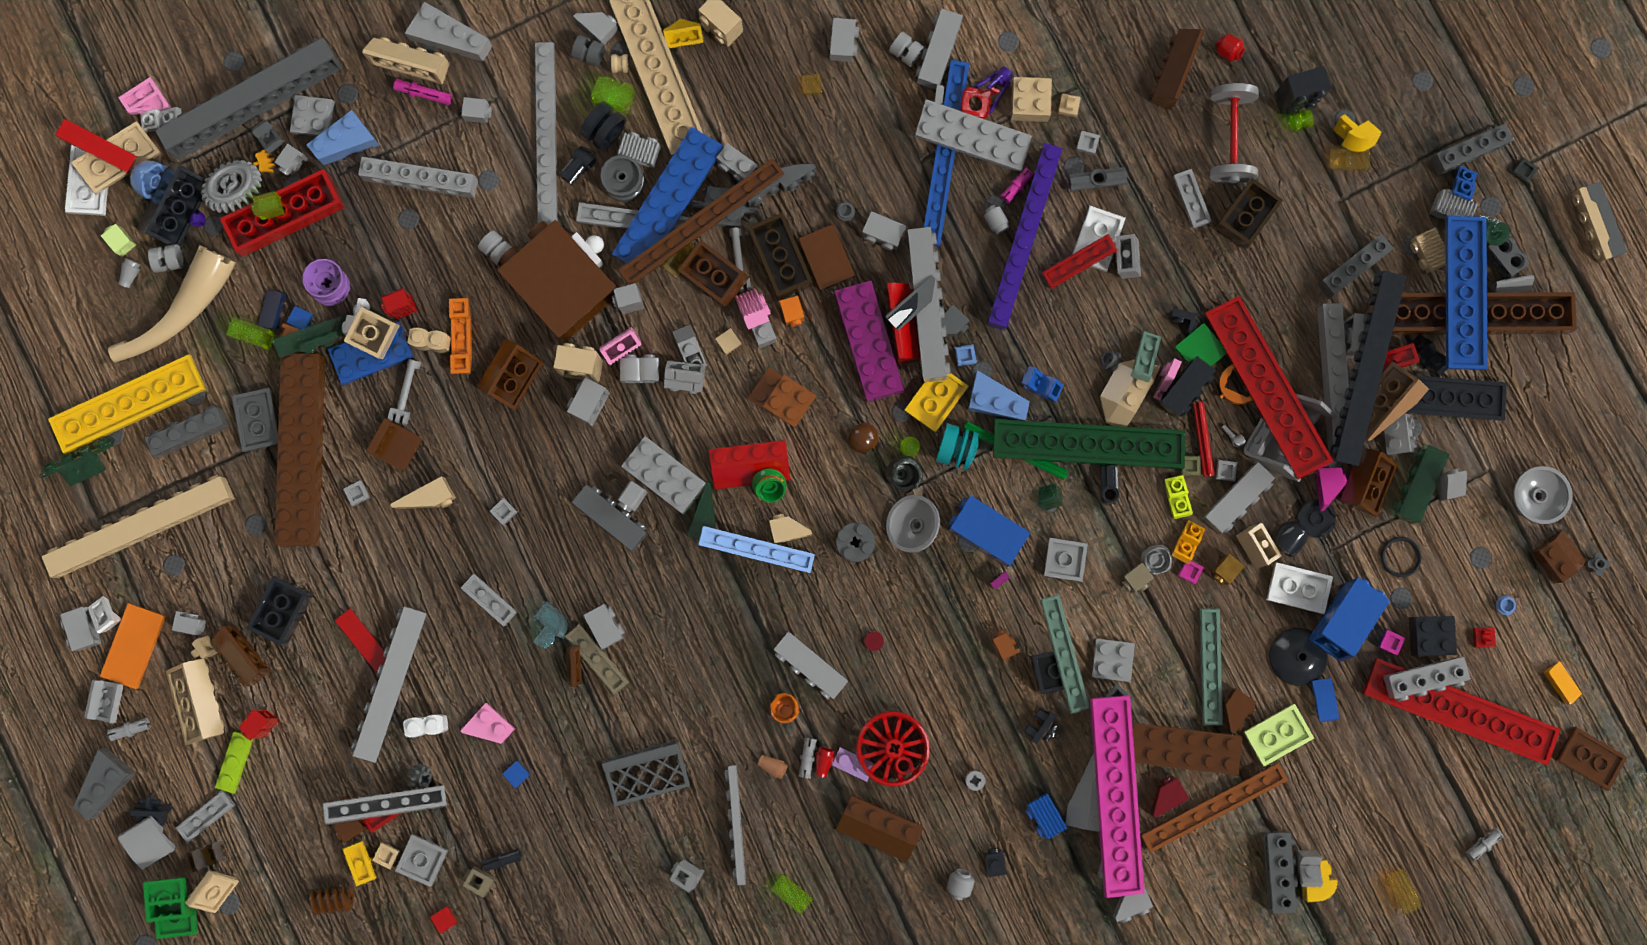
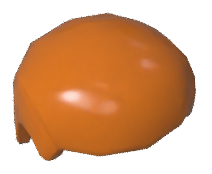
[770,693,799,724]

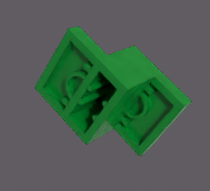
[143,877,198,939]

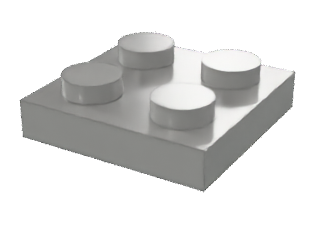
[290,95,334,137]
[1043,538,1088,582]
[1091,639,1135,682]
[395,834,448,887]

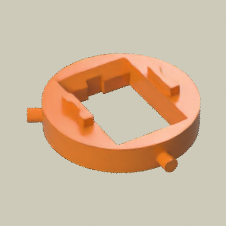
[1219,365,1253,405]

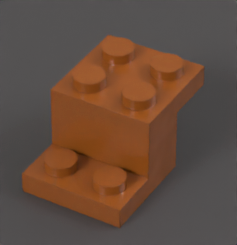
[748,367,816,428]

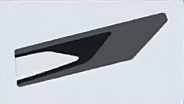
[886,276,935,330]

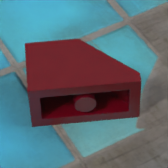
[1150,776,1189,818]

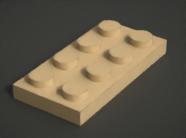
[71,121,161,195]

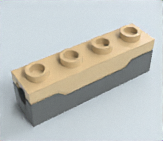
[1572,181,1628,263]

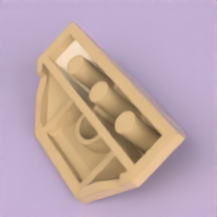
[1100,360,1160,427]

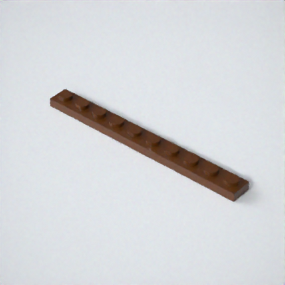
[619,158,784,285]

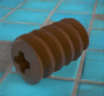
[309,886,354,915]

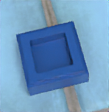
[286,306,313,332]
[503,760,531,788]

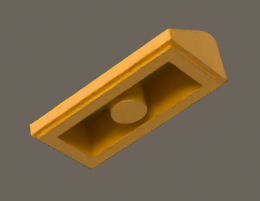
[1543,661,1582,705]

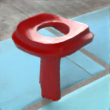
[960,87,1000,119]

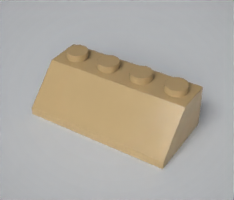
[362,37,449,85]
[166,659,224,746]

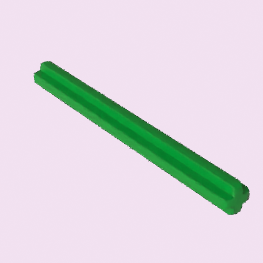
[963,422,1069,480]

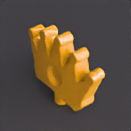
[253,149,275,173]

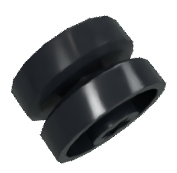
[580,101,627,151]

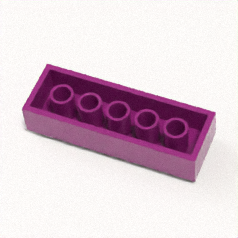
[835,281,904,403]

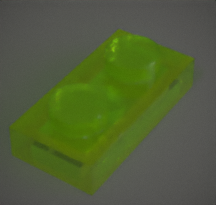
[771,874,813,915]

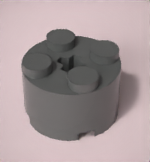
[836,523,875,563]

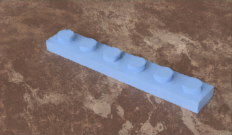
[698,526,815,573]

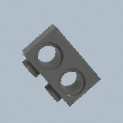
[1487,233,1530,280]

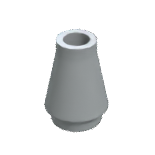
[118,258,141,288]

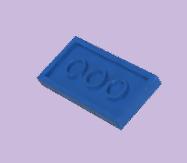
[328,322,414,385]

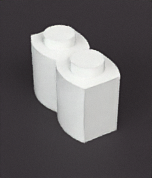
[403,714,448,737]

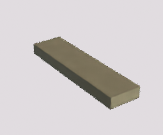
[564,624,629,695]

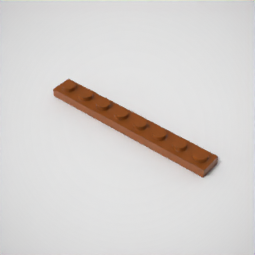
[1141,763,1288,853]

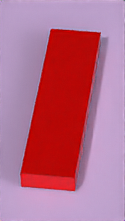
[55,119,137,174]
[1042,234,1118,289]
[335,608,386,673]

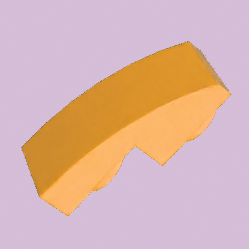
[1171,520,1205,564]

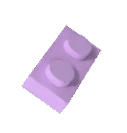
[832,747,875,782]

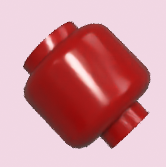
[1215,34,1245,62]

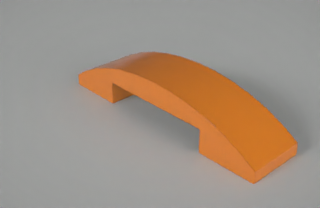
[449,298,472,374]

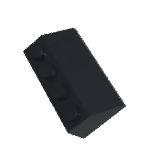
[136,162,205,247]

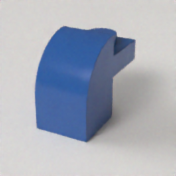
[1022,366,1064,402]

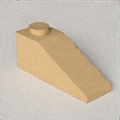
[390,476,456,509]

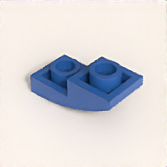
[1452,166,1477,201]
[1311,678,1339,723]

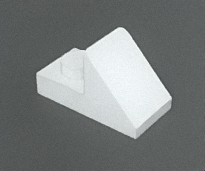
[88,596,122,634]

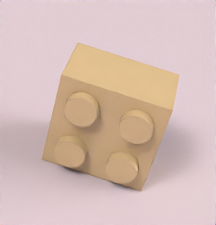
[698,0,743,47]
[1011,77,1052,122]
[344,307,400,359]

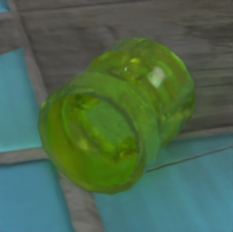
[1289,109,1314,132]
[900,437,920,457]

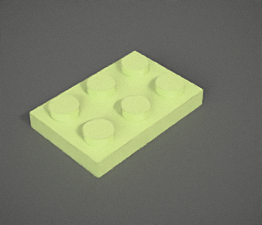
[1243,704,1314,767]

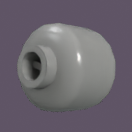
[947,869,974,900]

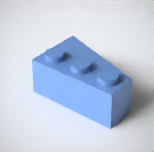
[307,110,379,165]
[968,370,1030,421]

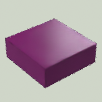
[989,571,1010,590]

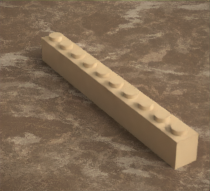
[41,475,235,578]

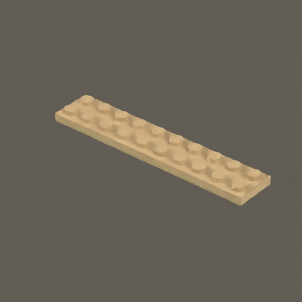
[609,0,703,157]

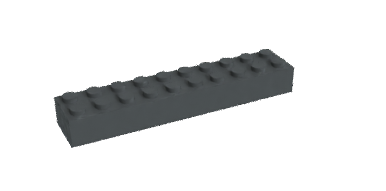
[155,37,343,160]

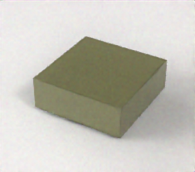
[1180,456,1201,476]

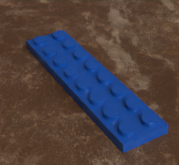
[612,127,724,264]
[1445,216,1487,370]

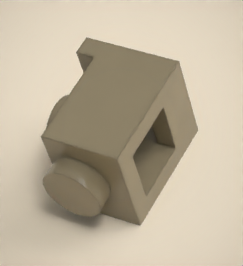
[463,867,496,897]

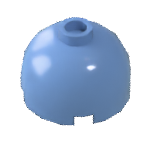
[130,160,167,200]

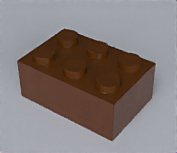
[678,240,749,307]

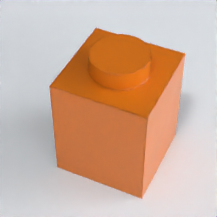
[780,296,805,327]

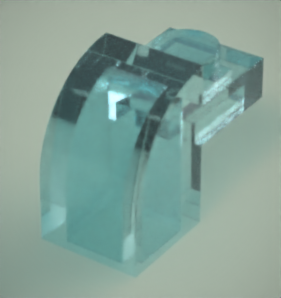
[533,602,567,649]

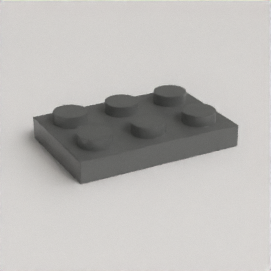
[232,388,279,452]

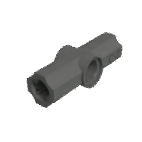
[1068,167,1127,192]

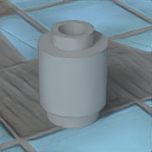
[984,205,1009,235]

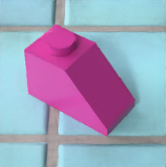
[1315,467,1347,511]

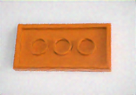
[100,603,166,689]

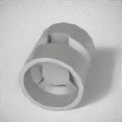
[889,32,925,67]
[478,230,512,266]
[148,244,184,273]

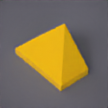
[663,19,704,48]

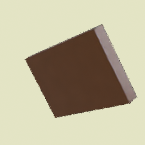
[798,224,855,291]
[1555,727,1627,791]

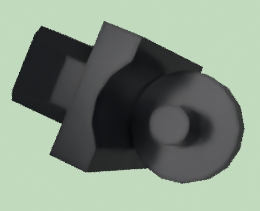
[1023,708,1058,744]
[130,793,172,826]

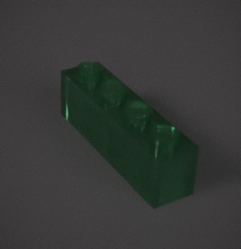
[1393,444,1450,525]

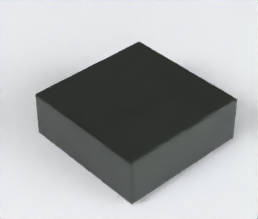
[1510,157,1539,185]

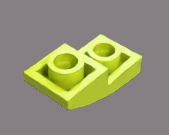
[1164,475,1193,519]

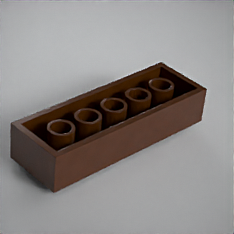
[1132,722,1242,776]

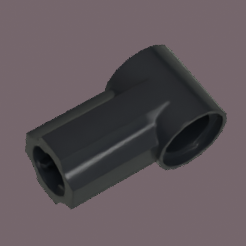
[559,146,597,185]
[1100,466,1119,505]

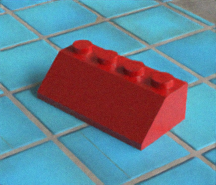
[886,283,921,365]
[709,440,791,490]

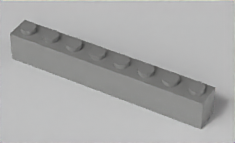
[908,227,951,383]
[1317,303,1349,457]
[351,606,427,763]

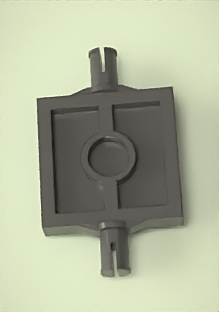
[692,186,756,228]

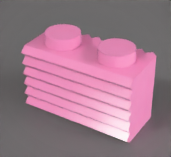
[735,289,771,330]
[599,327,641,365]

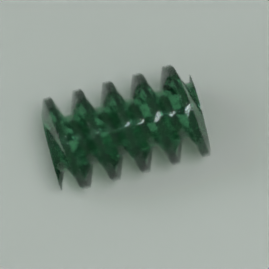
[1475,215,1510,246]

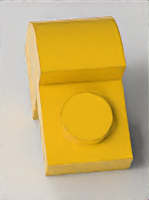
[1333,114,1382,152]
[1302,858,1337,902]

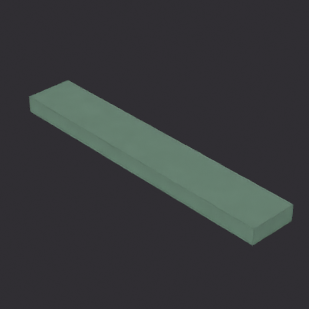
[1040,594,1090,714]
[1199,609,1223,725]

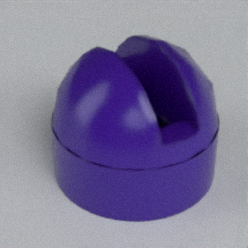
[190,211,206,227]

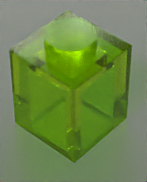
[251,191,285,220]

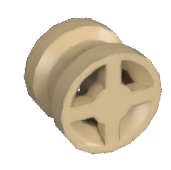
[611,54,628,73]

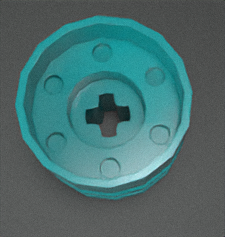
[936,423,979,471]

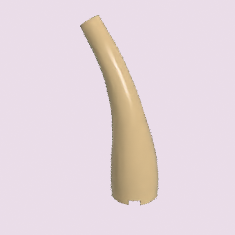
[108,245,236,363]

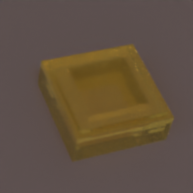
[802,74,822,96]

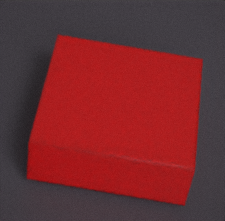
[430,906,458,934]

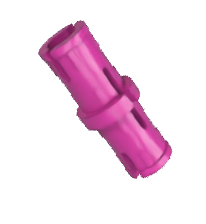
[1000,168,1034,204]

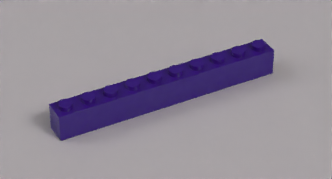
[987,143,1063,331]

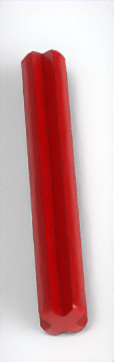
[1193,402,1214,477]

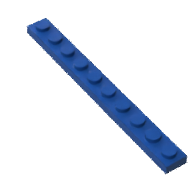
[924,60,970,247]

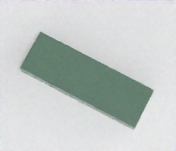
[1131,331,1161,383]

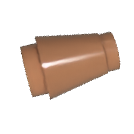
[758,755,788,779]

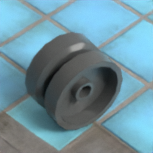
[600,155,645,202]

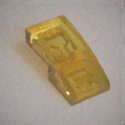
[1330,149,1370,170]
[1385,868,1422,915]

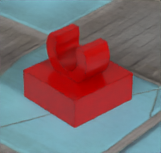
[1473,627,1496,647]

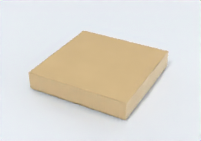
[185,870,239,913]

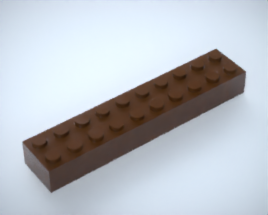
[1392,292,1577,335]
[275,354,325,547]

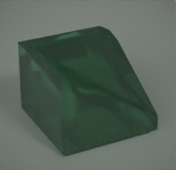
[1038,483,1063,510]

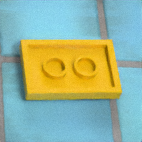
[904,374,969,433]

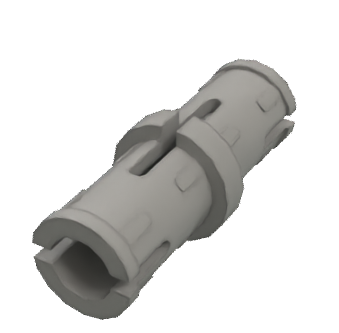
[108,718,151,741]
[798,738,817,779]
[1465,827,1504,862]

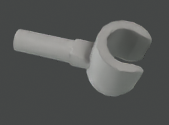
[1221,425,1245,447]

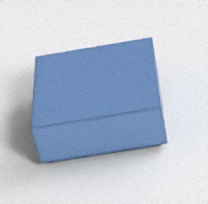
[954,344,977,367]

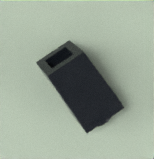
[1410,335,1447,377]

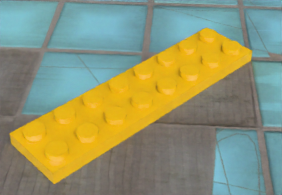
[48,355,206,454]

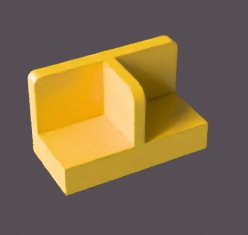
[343,841,376,886]

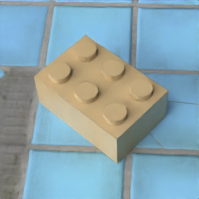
[554,343,603,383]

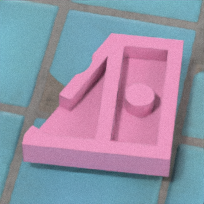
[118,77,171,115]
[1153,359,1181,400]
[461,703,515,743]

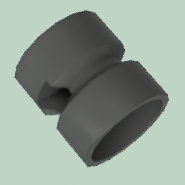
[571,34,605,67]

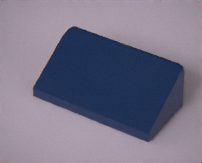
[258,290,286,331]

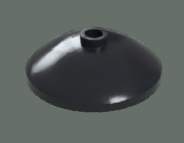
[1269,628,1328,686]

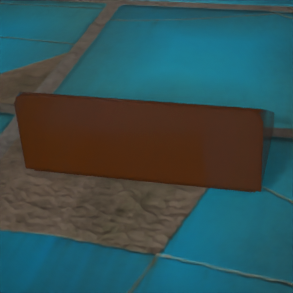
[566,645,582,687]

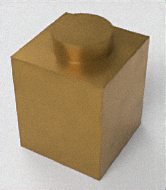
[1212,554,1245,585]

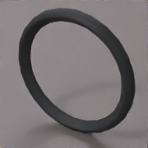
[1381,537,1422,577]

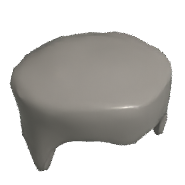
[1141,545,1172,575]

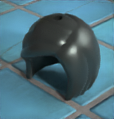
[886,455,923,491]

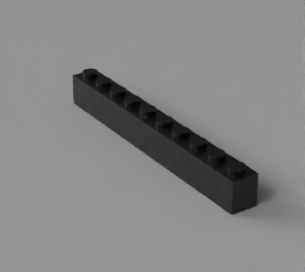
[1330,270,1407,466]

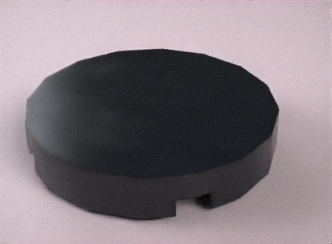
[1297,500,1336,538]

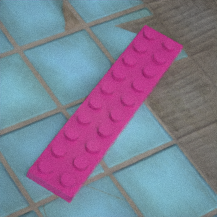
[1090,695,1144,898]

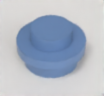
[1496,596,1516,615]

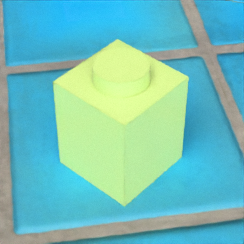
[101,224,136,257]

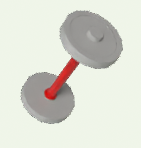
[1209,83,1259,184]

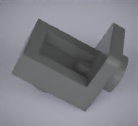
[251,119,284,154]

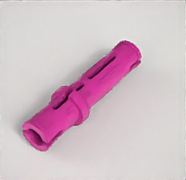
[394,79,452,105]

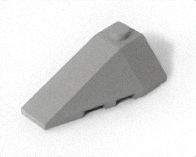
[1065,753,1099,832]

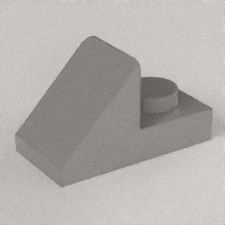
[1295,850,1323,887]

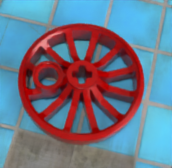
[855,711,930,787]

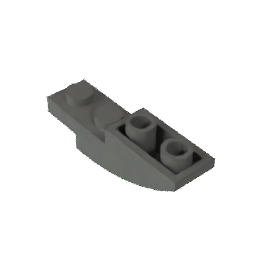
[746,164,816,207]

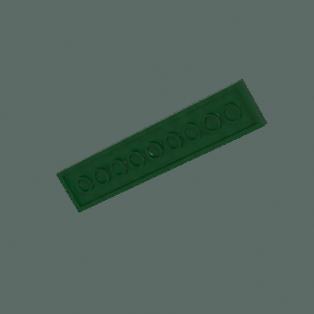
[993,419,1185,470]

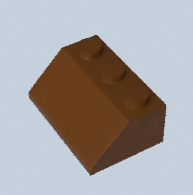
[476,339,544,410]
[1340,448,1398,517]
[212,626,271,686]

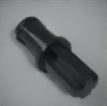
[482,848,522,872]

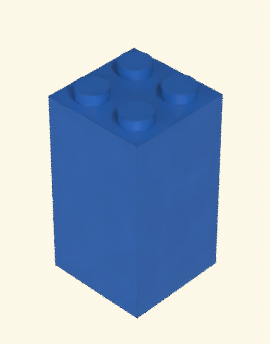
[947,496,1031,568]
[1308,577,1390,662]

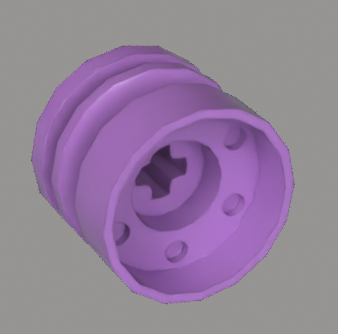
[303,259,350,306]

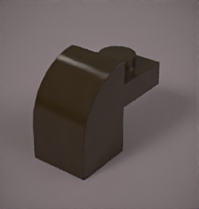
[186,841,228,872]

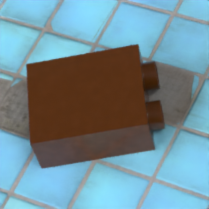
[498,220,617,344]

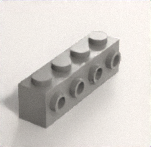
[1383,657,1471,702]

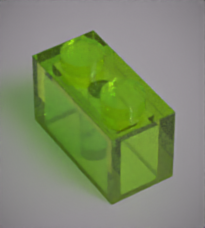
[591,76,636,114]
[226,317,275,351]

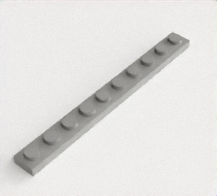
[535,42,558,225]

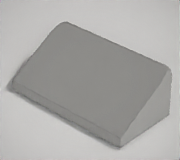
[1490,275,1534,293]

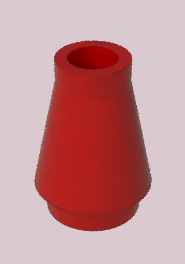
[815,747,835,777]

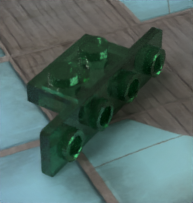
[272,315,346,357]
[40,437,115,486]

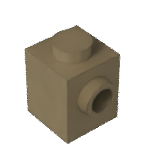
[1121,563,1154,593]

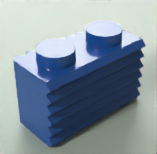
[1025,793,1067,840]

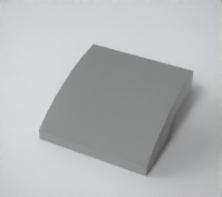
[118,816,175,870]

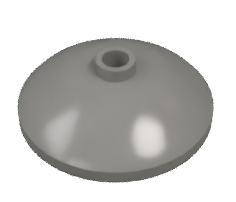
[1513,466,1573,524]
[886,495,940,553]

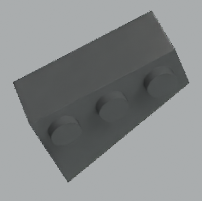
[73,748,136,820]

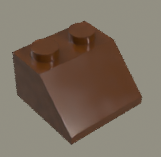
[1531,530,1586,584]

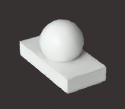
[572,232,604,268]

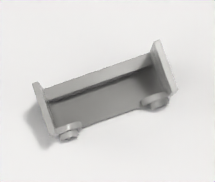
[1244,393,1337,482]

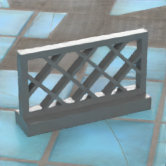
[602,739,690,806]

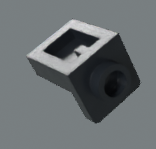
[1169,308,1198,335]
[983,848,1007,877]

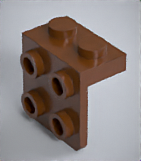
[366,418,422,471]

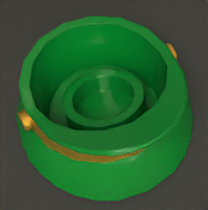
[752,469,787,503]

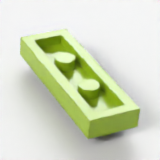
[215,731,253,794]

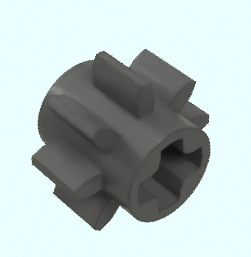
[407,763,433,789]

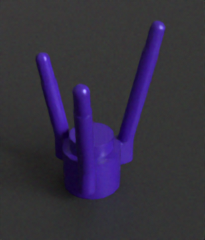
[972,66,1013,114]

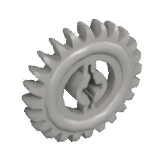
[201,160,262,213]

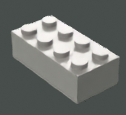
[621,436,707,515]

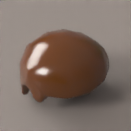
[848,423,879,453]

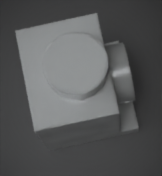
[275,144,308,176]
[172,611,206,635]
[670,860,704,892]

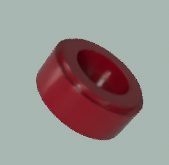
[864,632,884,651]

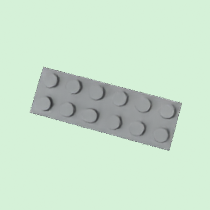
[914,99,1032,172]

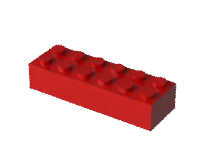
[220,169,345,257]

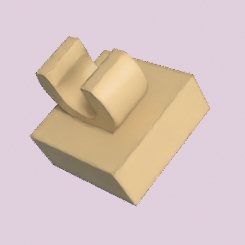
[1058,94,1081,117]
[191,636,217,659]

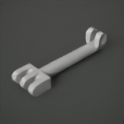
[729,228,751,293]
[388,359,421,425]

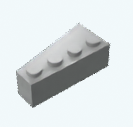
[405,2,492,62]

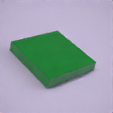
[1174,323,1226,366]

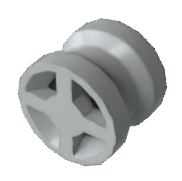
[965,770,985,791]

